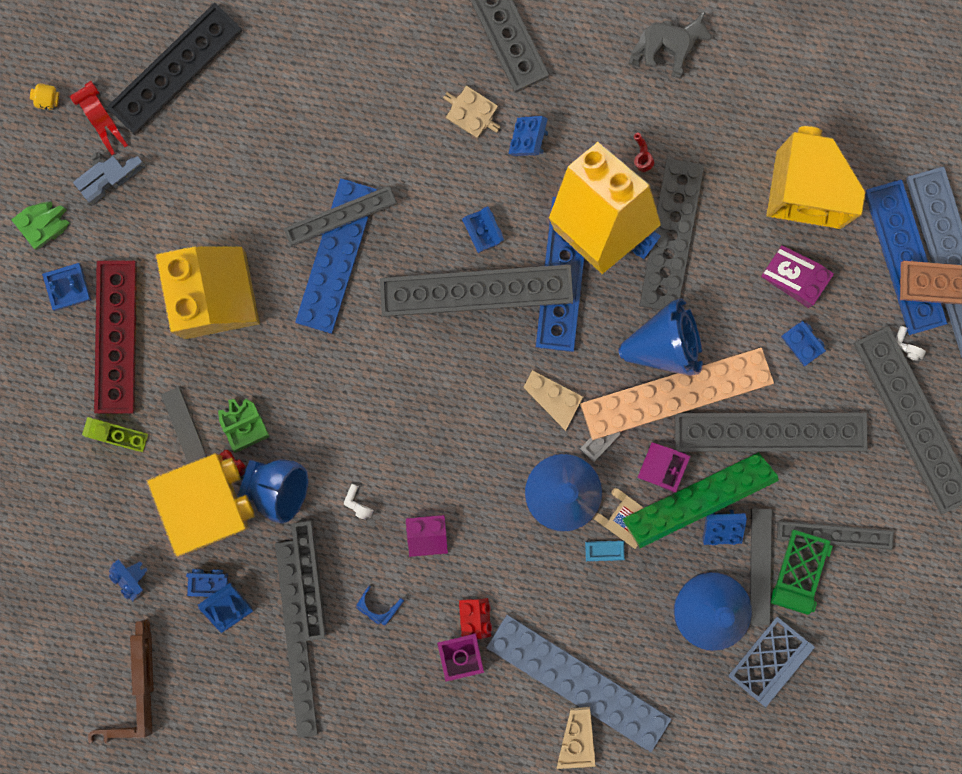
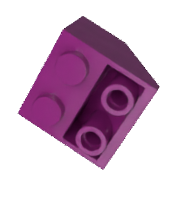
[637,442,690,493]

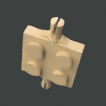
[443,86,501,139]

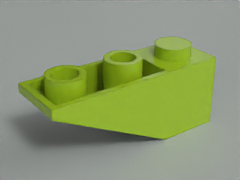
[82,417,148,452]

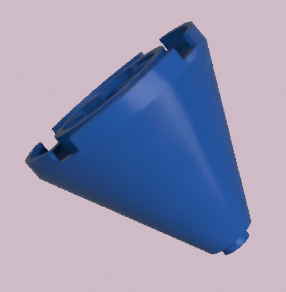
[619,299,703,376]
[525,454,602,531]
[674,572,752,651]

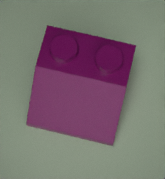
[406,515,448,557]
[437,634,484,682]

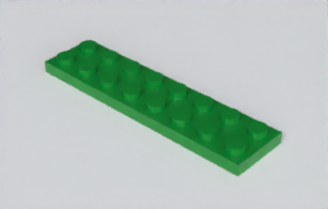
[623,452,779,549]

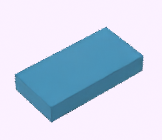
[585,541,625,561]

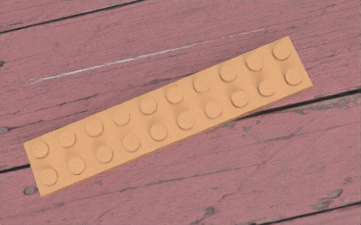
[580,348,774,441]

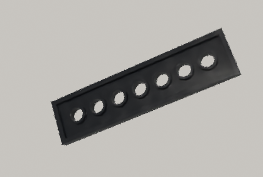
[106,2,242,136]

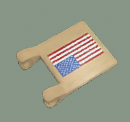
[593,488,643,549]

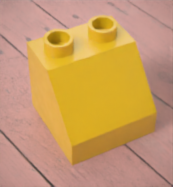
[766,126,865,229]
[549,142,661,274]
[156,246,260,339]
[147,454,255,556]

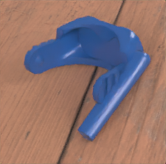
[356,586,404,625]

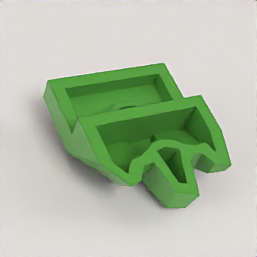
[11,202,70,250]
[218,399,270,453]

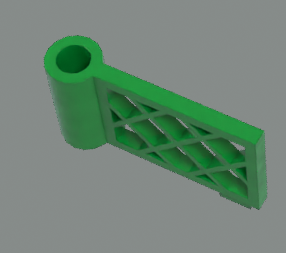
[770,529,833,615]

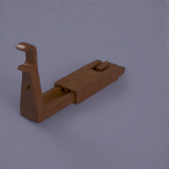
[88,619,154,744]

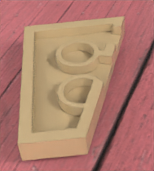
[556,707,595,769]

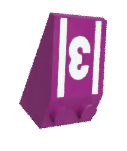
[761,245,834,308]

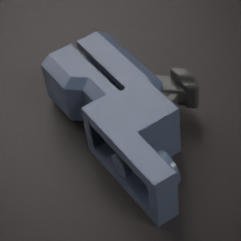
[73,151,146,205]

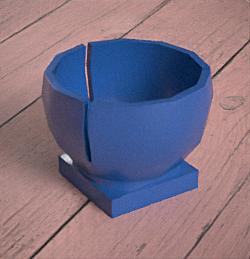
[237,459,309,523]

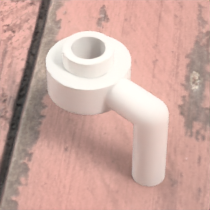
[895,326,926,361]
[344,484,374,520]

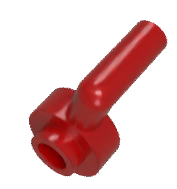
[634,133,655,172]
[219,450,246,477]

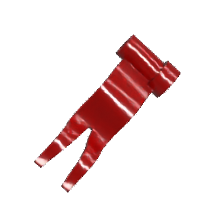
[70,81,128,155]

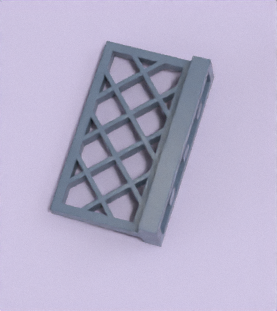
[728,617,815,707]

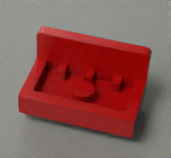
[459,598,492,639]

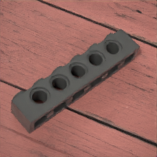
[291,521,327,641]

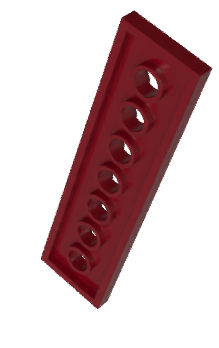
[94,261,137,414]

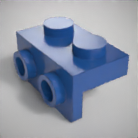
[462,206,504,253]
[186,569,228,597]

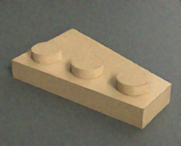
[523,370,583,431]

